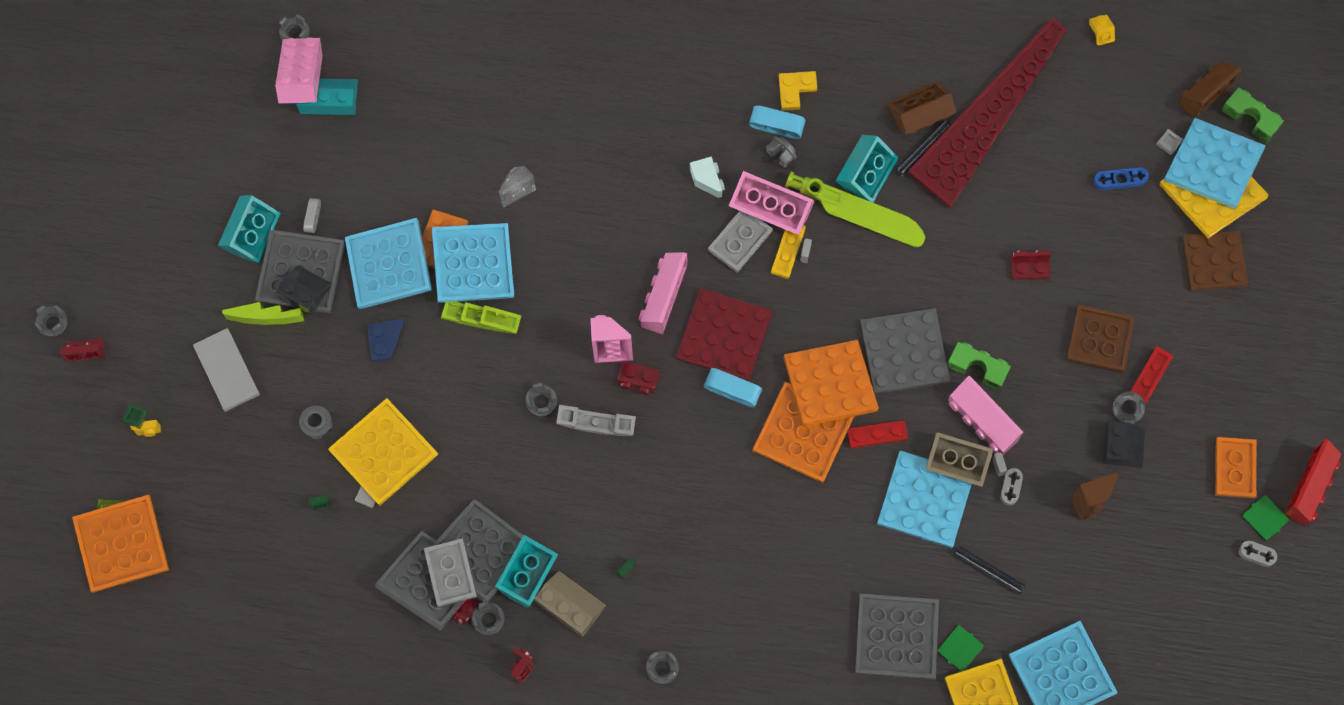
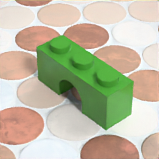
[1221,87,1284,144]
[947,342,1011,391]

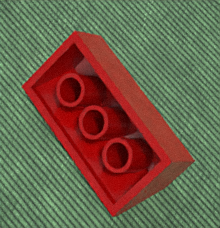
[1284,439,1342,526]

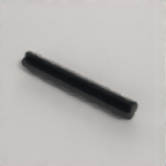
[895,120,951,176]
[953,546,1025,595]

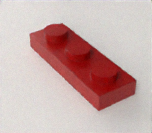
[1130,346,1173,404]
[847,420,908,449]

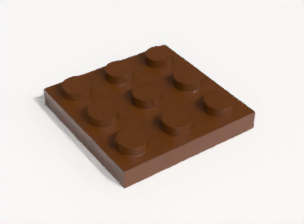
[1182,231,1248,291]
[1067,305,1135,373]

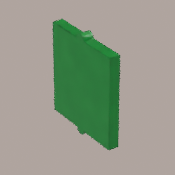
[1242,495,1289,541]
[937,625,984,672]

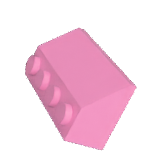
[729,171,814,235]
[639,252,687,334]
[591,315,633,363]
[948,376,1023,455]

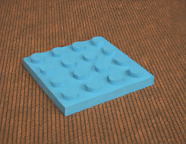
[1164,118,1266,209]
[345,218,432,309]
[432,223,514,303]
[877,451,972,548]
[1008,621,1117,705]

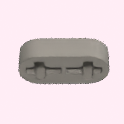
[304,198,321,234]
[1000,468,1023,506]
[1238,541,1277,567]

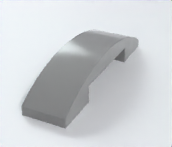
[556,405,636,436]

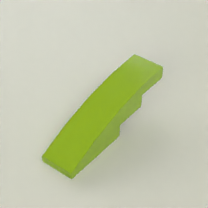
[222,302,304,325]
[441,302,521,334]

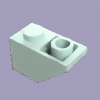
[690,157,725,198]

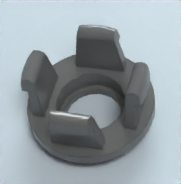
[279,14,310,41]
[766,136,797,168]
[34,305,68,337]
[525,383,557,416]
[1112,392,1146,424]
[299,406,333,439]
[472,602,505,635]
[646,651,679,684]

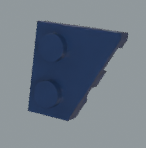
[367,319,405,363]

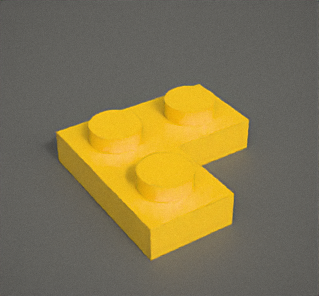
[779,71,817,111]

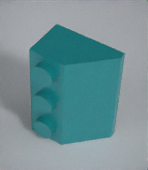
[297,79,358,115]
[836,135,898,203]
[218,195,281,263]
[495,535,558,608]

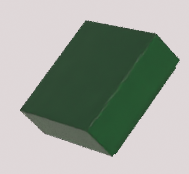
[121,404,149,429]
[308,494,331,510]
[617,558,636,580]

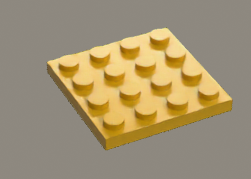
[1160,176,1268,238]
[328,398,438,506]

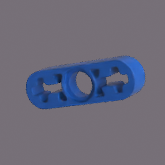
[1093,167,1149,190]

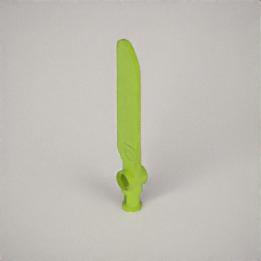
[785,171,925,247]

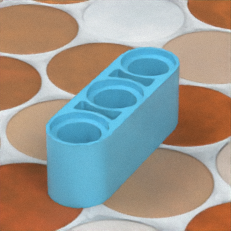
[749,106,806,139]
[704,368,762,407]

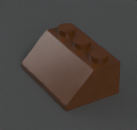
[1179,62,1242,118]
[887,82,956,134]
[1071,472,1119,520]

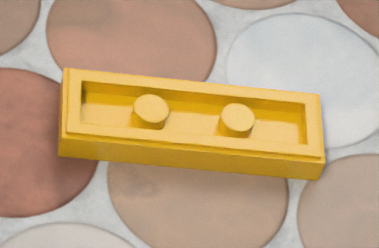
[771,226,806,279]

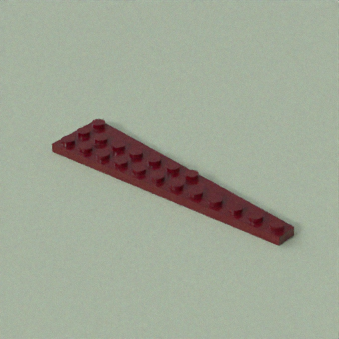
[908,18,1067,209]

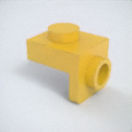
[1089,15,1115,45]
[130,420,161,437]

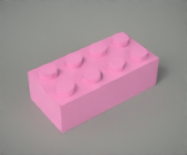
[275,38,323,103]

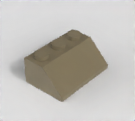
[926,432,994,487]
[534,571,606,637]

